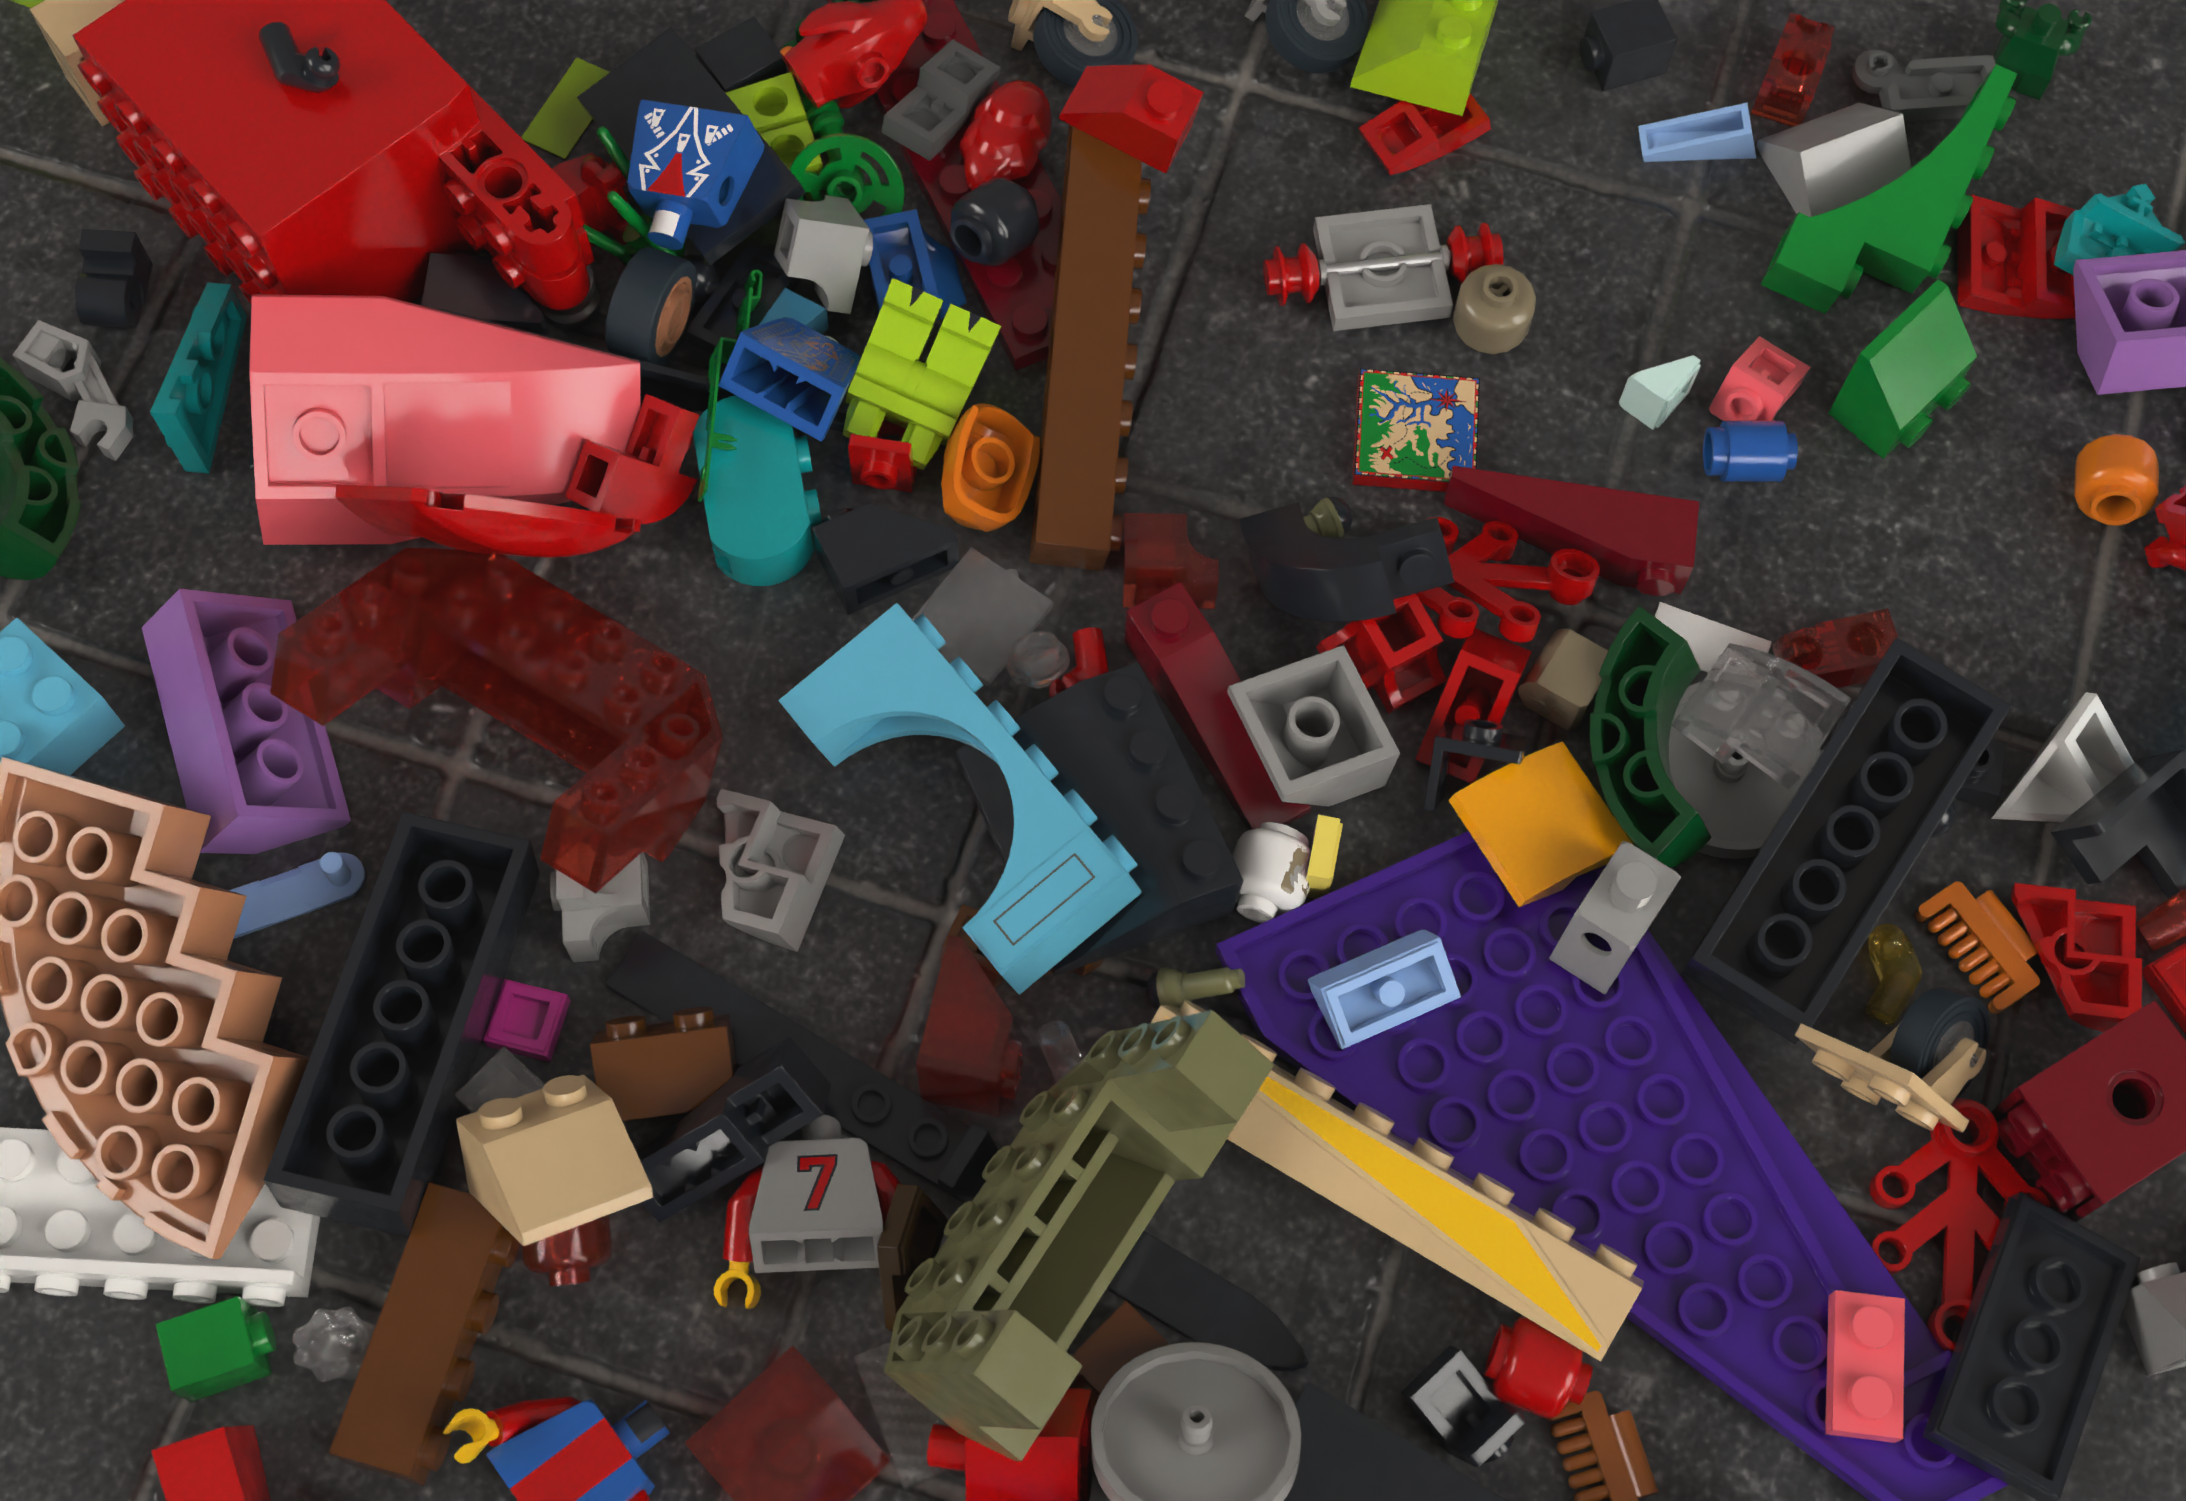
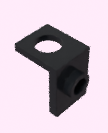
[1424,719,1531,812]

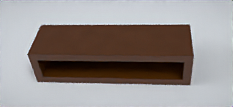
[329,1182,521,1486]

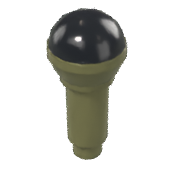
[1304,497,1353,538]
[1146,967,1245,1010]

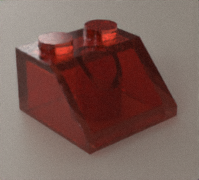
[916,936,1024,1117]
[684,1345,891,1501]

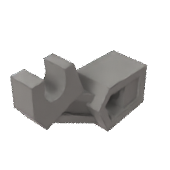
[12,320,133,461]

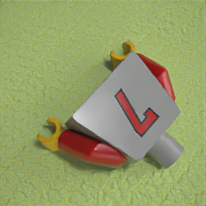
[714,1115,901,1310]

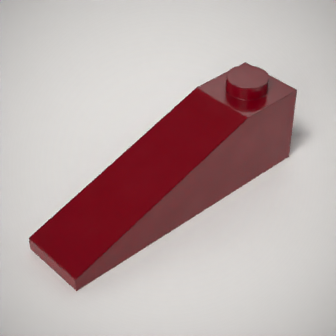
[1443,466,1699,596]
[1124,582,1311,830]

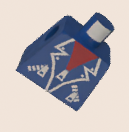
[627,99,765,250]

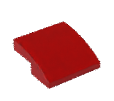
[1957,194,2076,319]

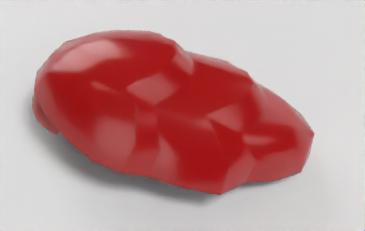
[958,80,1052,190]

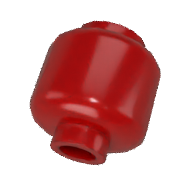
[1484,1316,1593,1419]

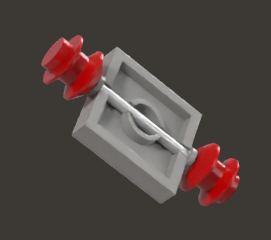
[1263,204,1504,331]

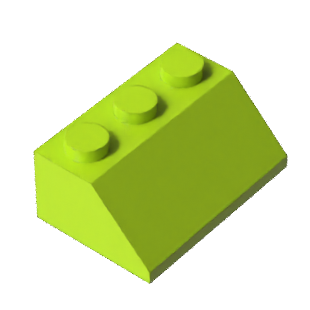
[1350,0,1498,116]

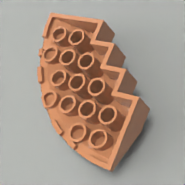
[0,757,310,1259]

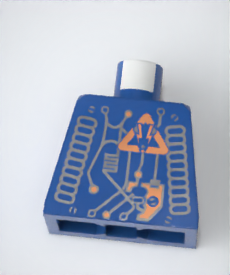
[718,317,861,442]

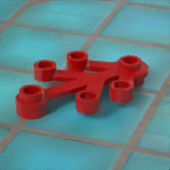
[1416,517,1600,643]
[1869,1098,2051,1353]

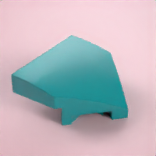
[2053,183,2186,275]

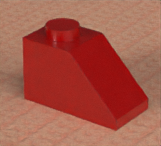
[1059,64,1204,174]
[1415,628,1532,784]

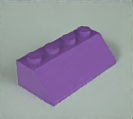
[2073,250,2186,395]
[142,589,351,854]

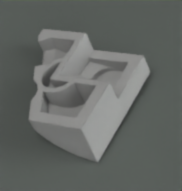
[717,789,845,952]

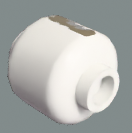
[1232,822,1311,923]

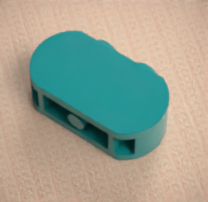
[693,396,822,586]

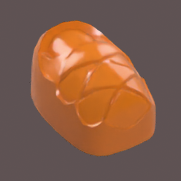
[941,403,1040,532]

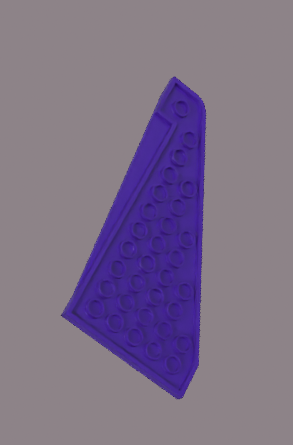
[1215,831,2009,1501]

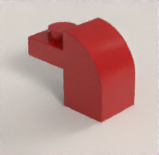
[565,394,699,525]

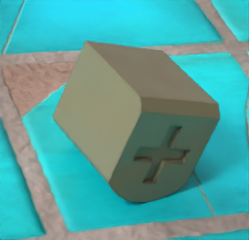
[1518,629,1608,731]

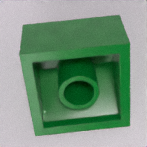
[1828,279,1977,459]

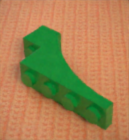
[1760,64,2017,314]

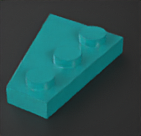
[150,282,247,474]

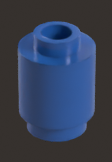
[1703,421,1798,482]

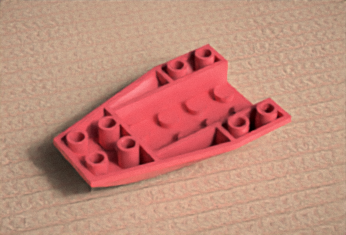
[249,294,641,545]

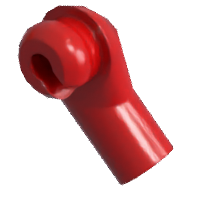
[1048,627,1109,698]

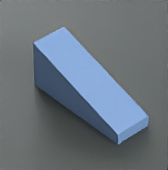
[1638,103,1756,162]

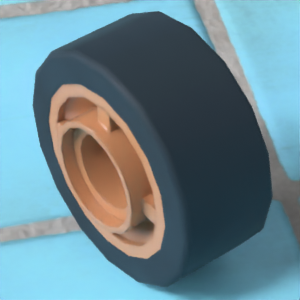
[605,247,697,366]

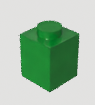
[156,1296,276,1402]

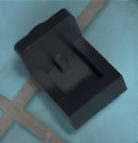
[1401,1345,1526,1467]

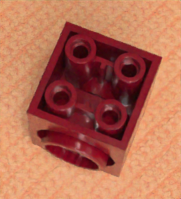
[1992,1000,2186,1222]

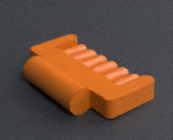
[1914,881,2040,1014]

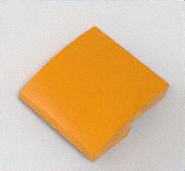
[1448,741,1633,907]

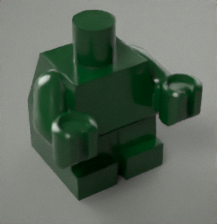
[1994,0,2092,100]

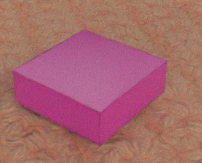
[483,979,571,1062]

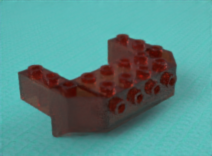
[270,547,723,894]

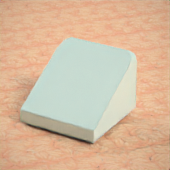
[1619,355,1701,430]

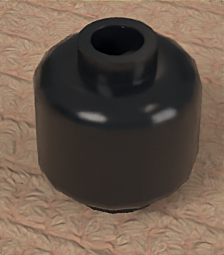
[950,177,1039,267]

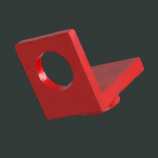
[848,420,917,493]

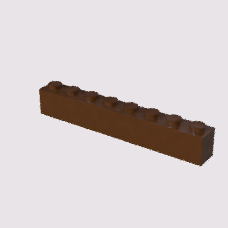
[1029,125,1151,571]

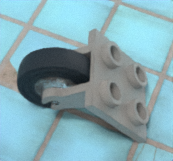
[1245,0,1369,73]

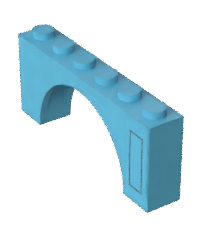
[778,603,1142,995]

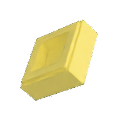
[1306,815,1343,899]

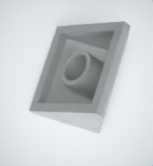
[1755,103,1911,217]

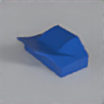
[864,209,967,320]

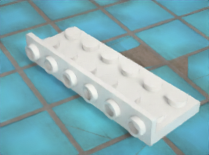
[0,1127,320,1307]

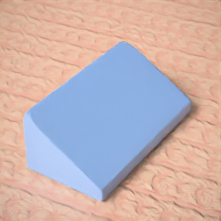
[1308,930,1461,1049]

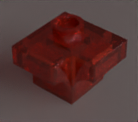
[1122,513,1219,609]

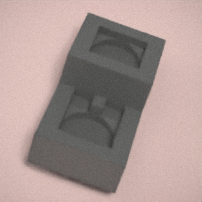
[881,39,1000,161]

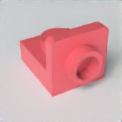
[1709,336,1811,421]

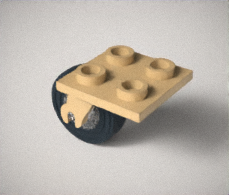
[1008,0,1138,88]
[1795,986,1990,1133]

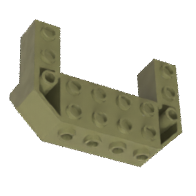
[884,1010,1274,1461]

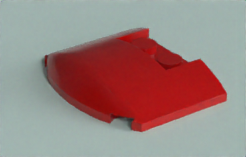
[335,485,641,558]

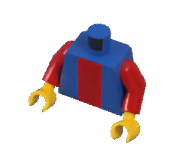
[443,1396,670,1501]

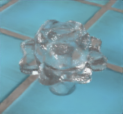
[293,1307,376,1382]

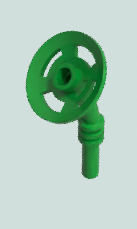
[780,40,905,216]

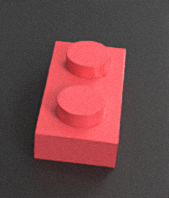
[1825,1290,1905,1443]

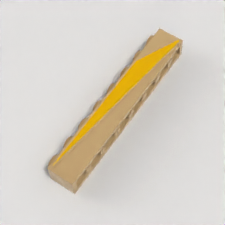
[1151,1000,1644,1362]

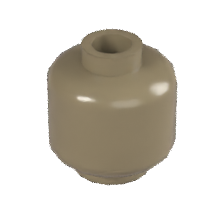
[1453,264,1536,354]

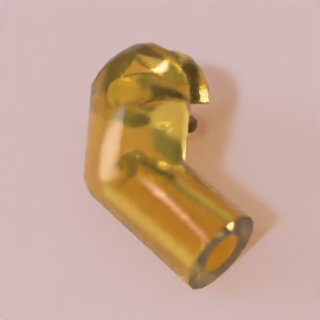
[1865,923,1922,1025]

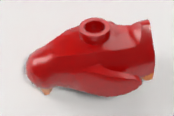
[780,0,928,109]

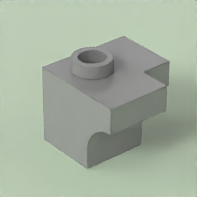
[774,195,873,314]
[550,835,650,962]

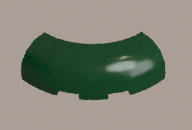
[0,358,81,581]
[1590,606,1712,868]

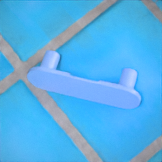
[229,852,366,939]

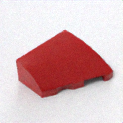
[2011,883,2142,1032]

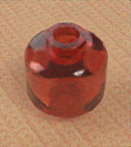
[522,1214,612,1286]

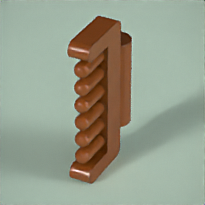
[1546,1390,1659,1501]

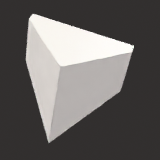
[1991,692,2134,822]

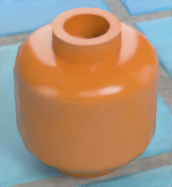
[2074,434,2159,526]

